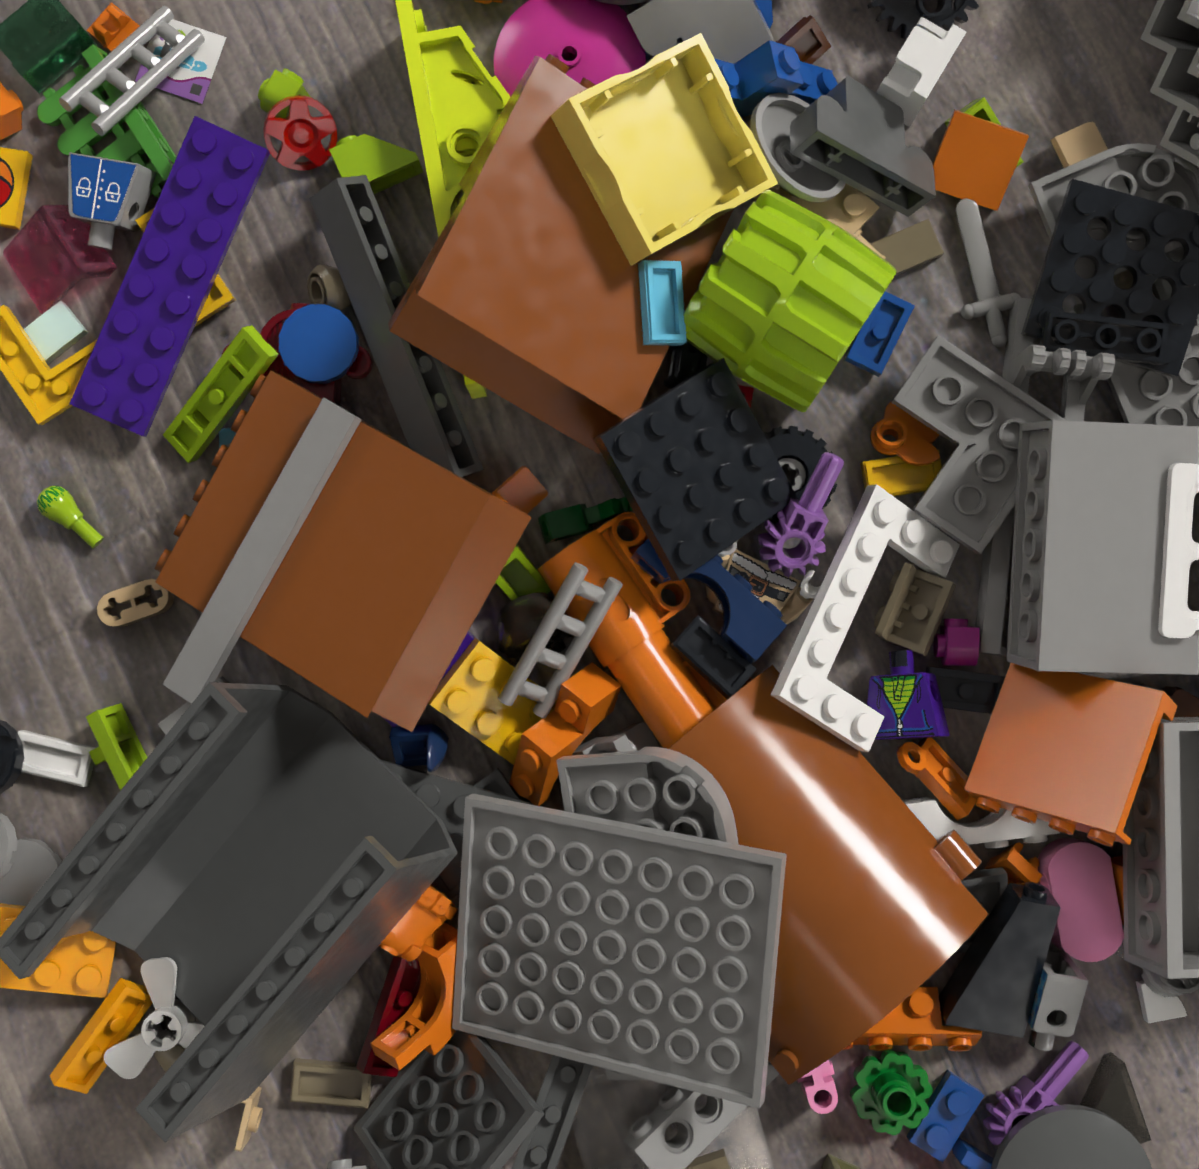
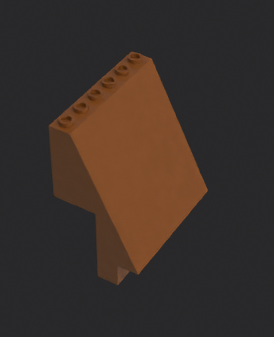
[388,54,734,454]
[154,370,531,732]

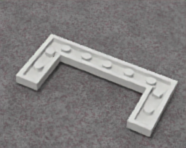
[771,484,960,752]

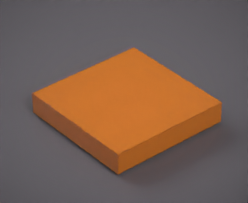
[933,109,1029,211]

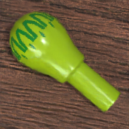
[37,486,104,549]

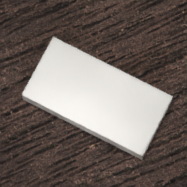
[18,730,95,787]

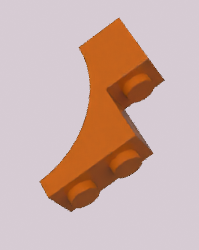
[509,662,621,806]

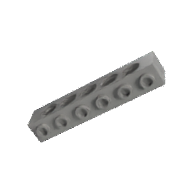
[623,1060,779,1169]

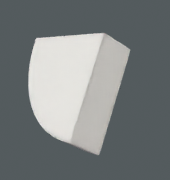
[1136,981,1187,1023]

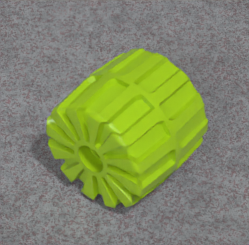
[684,190,897,412]

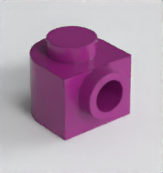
[934,618,980,666]

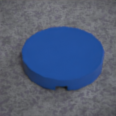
[279,304,359,384]

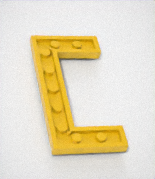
[0,208,236,425]

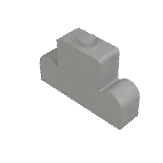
[627,0,774,64]

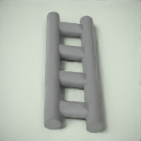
[59,6,205,136]
[498,562,623,718]

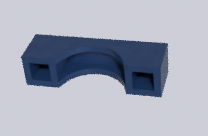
[631,538,787,663]

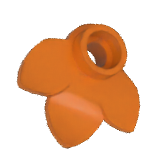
[870,401,940,466]

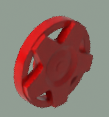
[263,95,337,171]

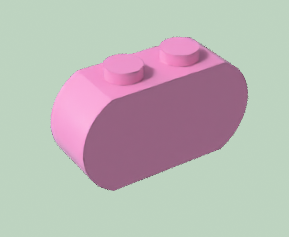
[1037,838,1124,962]

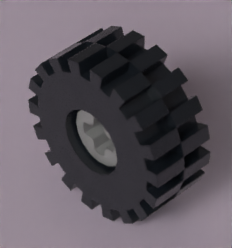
[764,426,837,523]

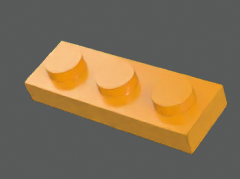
[49,978,152,1094]

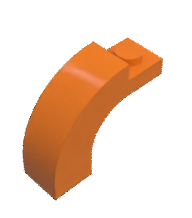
[370,922,458,1071]

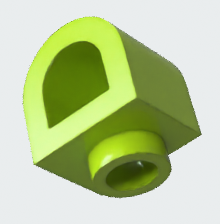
[258,68,311,118]

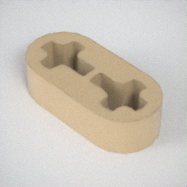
[97,579,174,627]

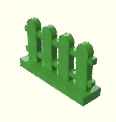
[37,44,177,198]

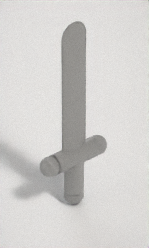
[955,198,1021,347]

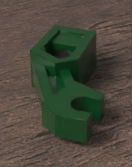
[538,497,633,544]

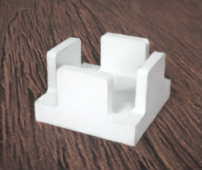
[876,17,966,127]

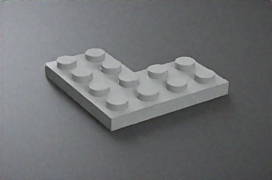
[892,335,1067,555]

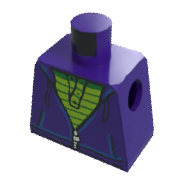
[867,650,949,740]

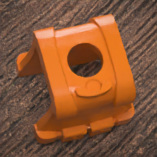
[379,884,458,961]

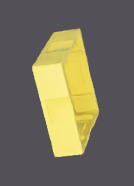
[551,33,778,266]

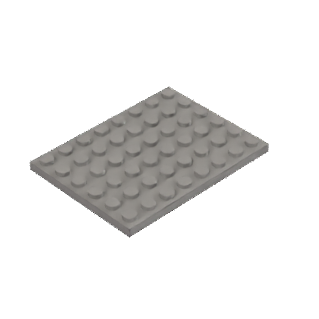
[452,793,787,1109]

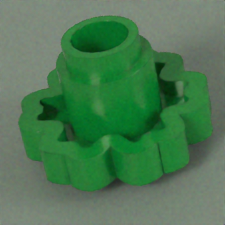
[850,1049,933,1135]

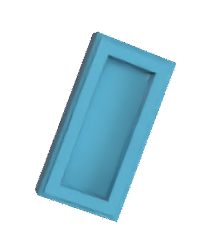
[638,260,687,346]

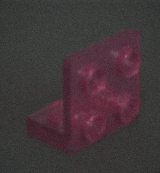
[3,205,117,314]

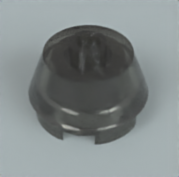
[498,592,574,666]

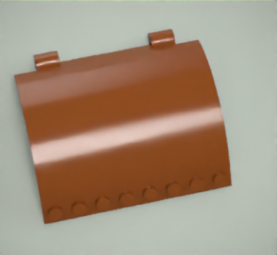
[669,665,988,1085]

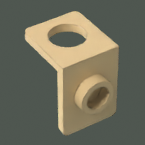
[235,1087,263,1152]

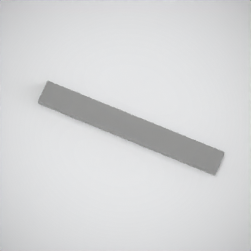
[163,397,362,704]

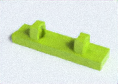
[163,325,279,463]
[86,703,147,791]

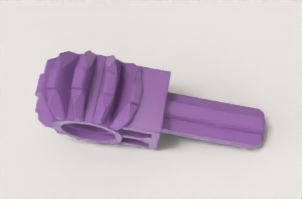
[758,452,844,578]
[983,1041,1089,1145]

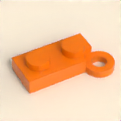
[897,737,977,821]

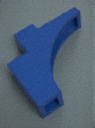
[714,40,838,117]

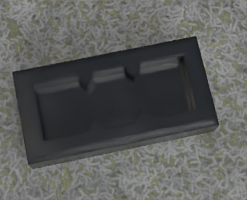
[670,615,757,700]

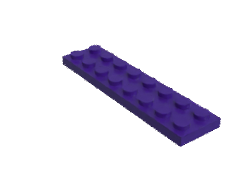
[70,116,270,437]

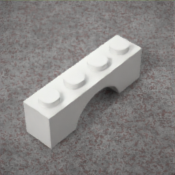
[902,797,1060,848]

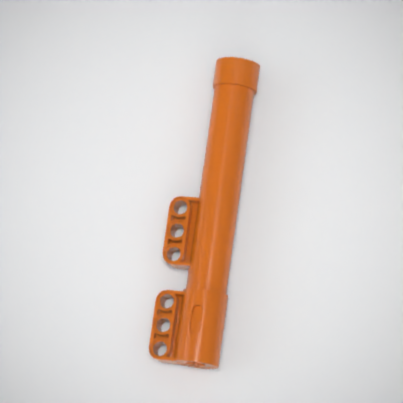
[537,512,752,749]

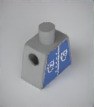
[68,152,156,250]

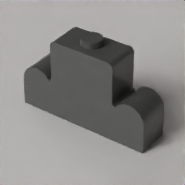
[790,76,936,217]

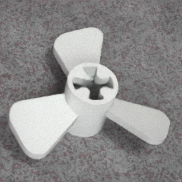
[104,957,205,1079]

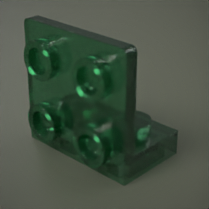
[0,0,97,94]

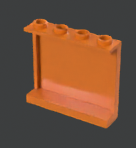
[964,663,1177,846]

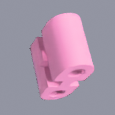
[797,1060,838,1114]

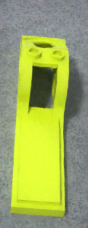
[395,0,510,399]

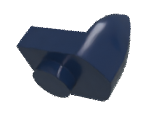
[389,724,449,772]

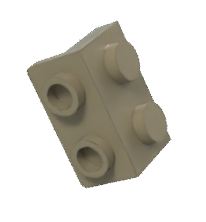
[874,562,956,657]

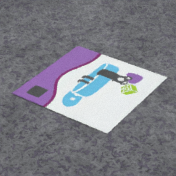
[135,19,227,104]

